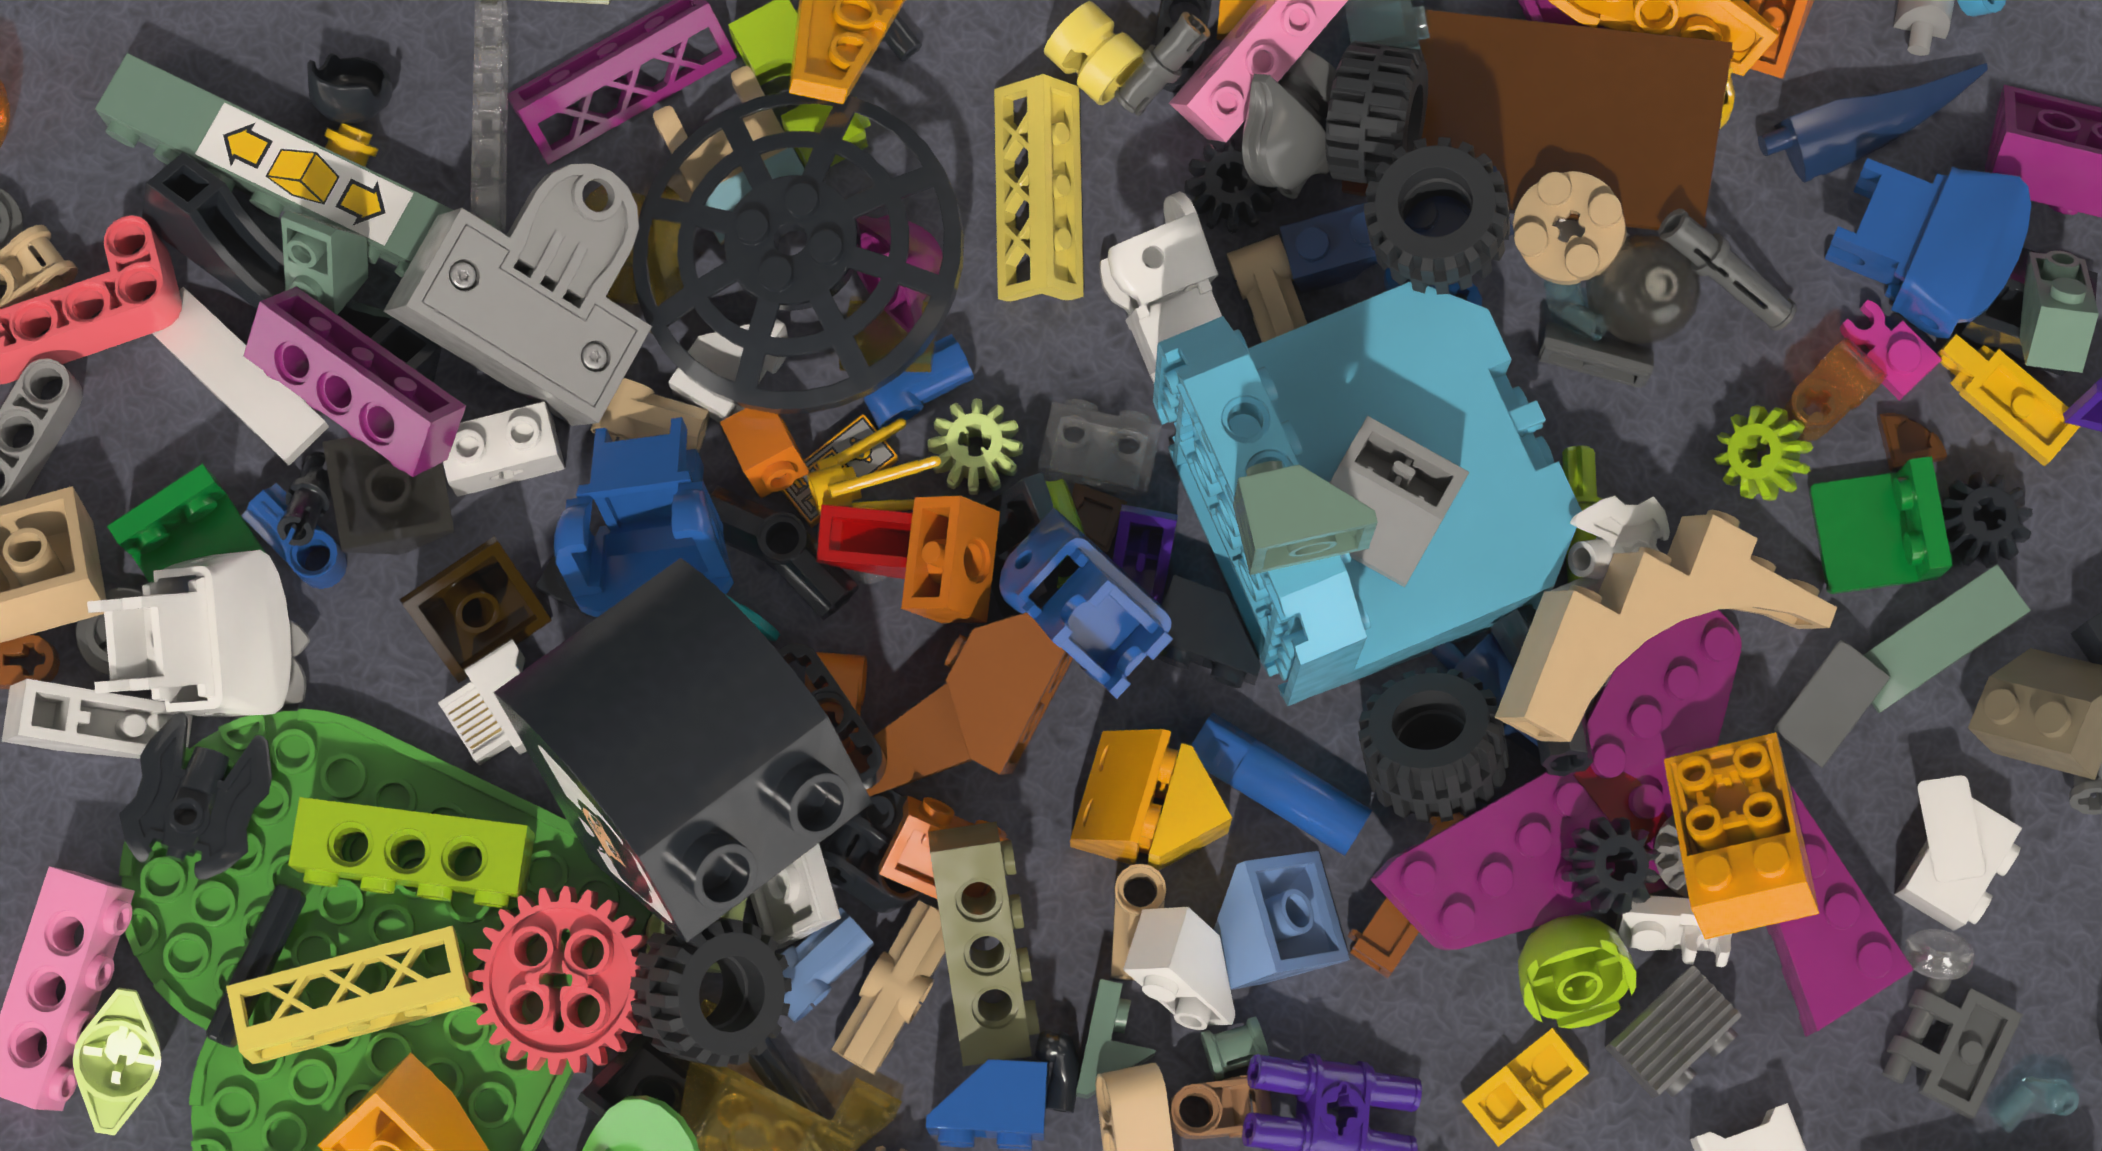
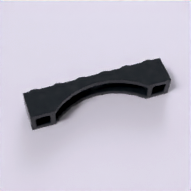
[142,152,442,382]

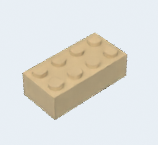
[0,486,106,643]

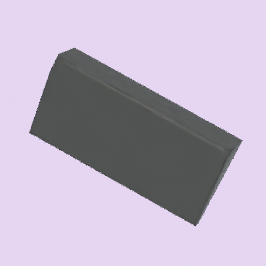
[1537,322,1654,388]
[1774,639,1890,769]

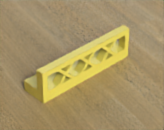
[994,74,1084,301]
[226,926,477,1064]

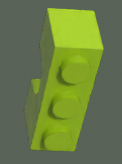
[728,0,871,167]

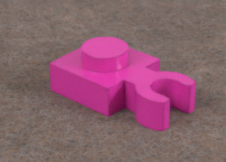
[1840,300,1942,401]

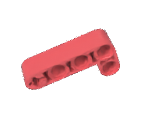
[0,215,182,385]

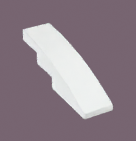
[152,287,329,465]

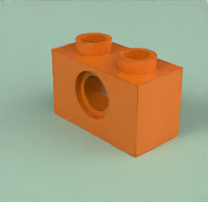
[901,496,1000,623]

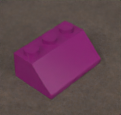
[1985,84,2102,218]

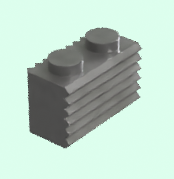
[1605,966,1742,1098]

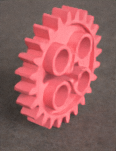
[468,886,648,1075]

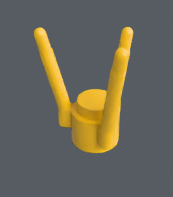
[807,418,941,516]

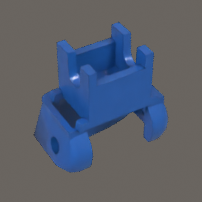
[1825,158,2031,339]
[554,417,734,617]
[999,508,1173,699]

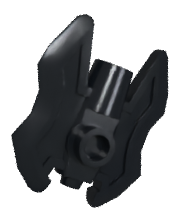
[119,712,272,880]

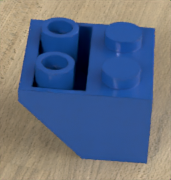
[926,1059,1048,1151]

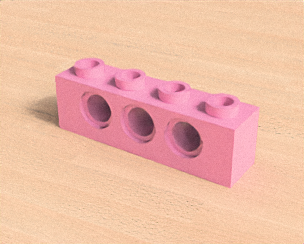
[1169,0,1348,142]
[0,866,135,1111]

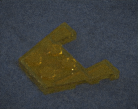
[679,999,902,1151]

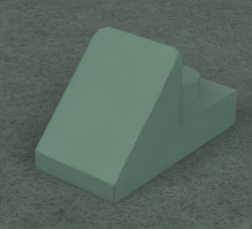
[1076,979,1156,1099]

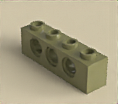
[928,821,1040,1067]

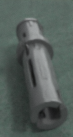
[1659,209,1797,331]

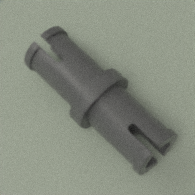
[1114,12,1210,116]

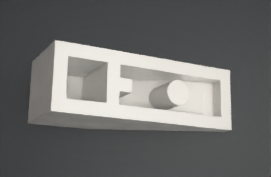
[2,679,193,759]

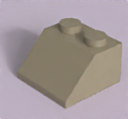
[1968,648,2102,780]

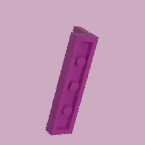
[506,0,737,165]

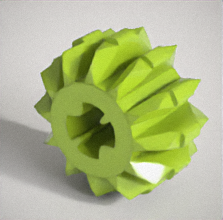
[1714,405,1814,501]

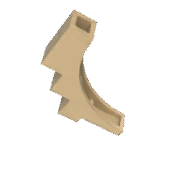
[1495,510,1837,742]

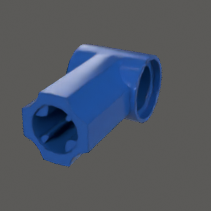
[863,334,974,429]
[241,483,347,589]

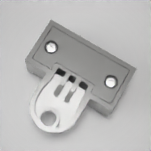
[384,164,652,426]

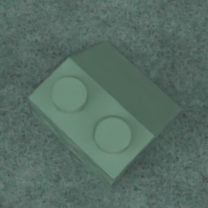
[1233,461,1378,575]

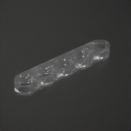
[471,0,509,230]

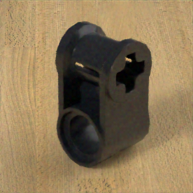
[821,815,921,913]

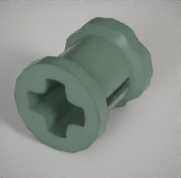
[1200,1016,1269,1081]

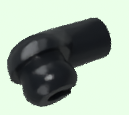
[1035,1030,1081,1114]

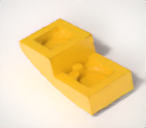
[1462,1027,1591,1147]

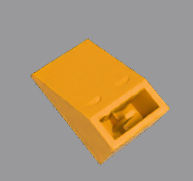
[1070,729,1178,865]
[1664,732,1819,939]

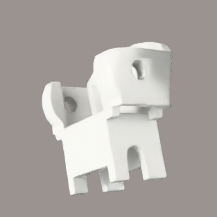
[1099,191,1222,384]
[87,550,291,717]

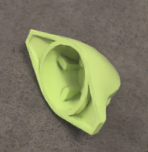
[73,987,161,1135]

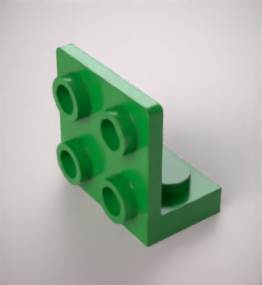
[1809,456,1953,594]
[107,463,267,583]

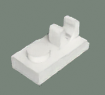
[1615,896,1732,967]

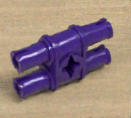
[1242,1053,1422,1151]

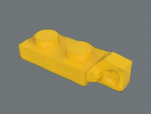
[1937,334,2080,466]

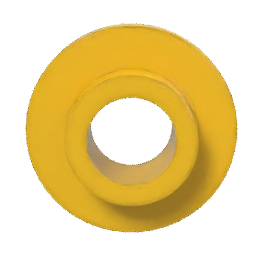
[324,123,379,167]

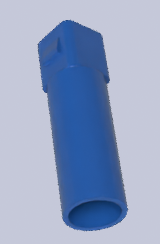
[1191,713,1373,856]

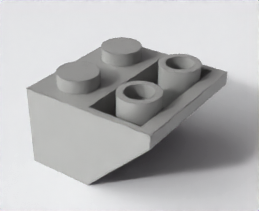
[1330,416,1469,587]

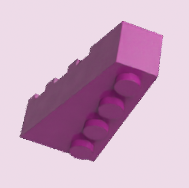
[1766,784,1914,1037]

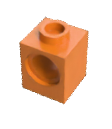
[720,408,810,498]

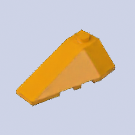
[1548,0,1779,76]
[317,1053,489,1151]

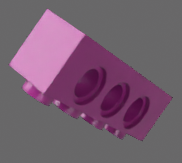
[243,286,466,477]

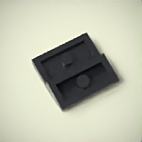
[984,472,1059,617]

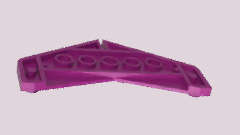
[1370,609,1742,950]

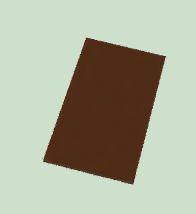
[1341,4,1734,231]

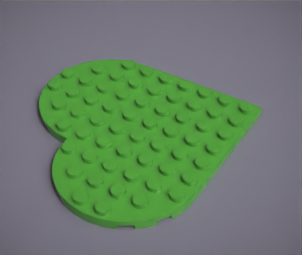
[119,709,653,1151]

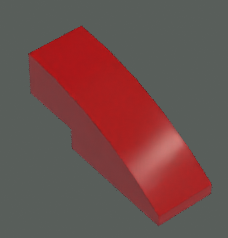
[816,504,913,579]

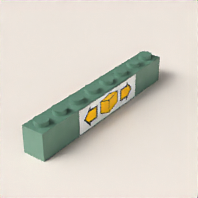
[95,53,453,278]

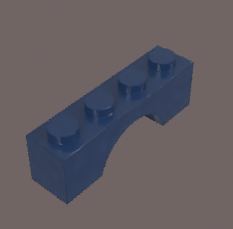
[1280,166,1514,294]

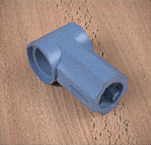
[781,907,874,1023]

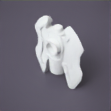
[1551,496,1670,593]

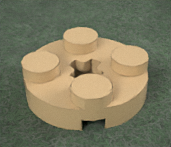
[1513,171,1627,285]

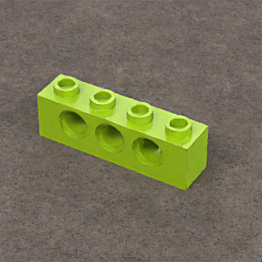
[288,797,535,908]

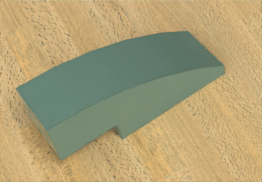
[1863,564,2031,713]

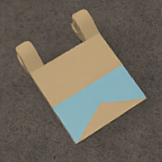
[653,66,804,245]

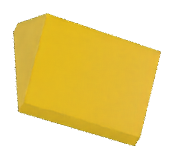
[1148,743,1232,871]

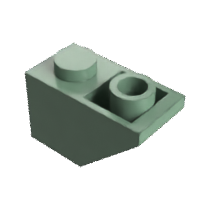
[281,211,368,315]
[2020,251,2099,373]

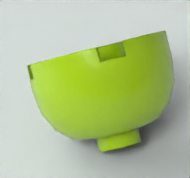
[1518,915,1636,1029]

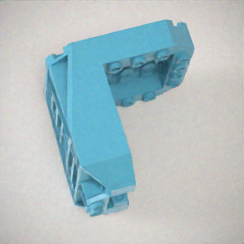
[1153,282,1582,706]

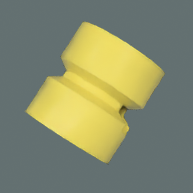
[1044,1,1145,105]

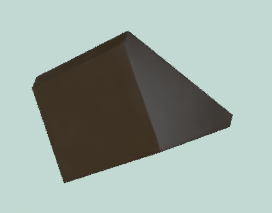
[399,536,552,684]

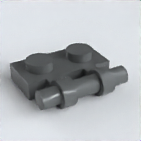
[1882,971,2023,1119]

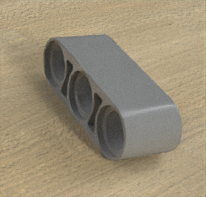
[0,358,83,506]

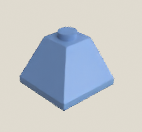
[1214,851,1350,990]

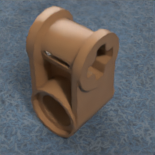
[1168,1075,1273,1140]

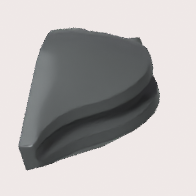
[1242,74,1329,199]

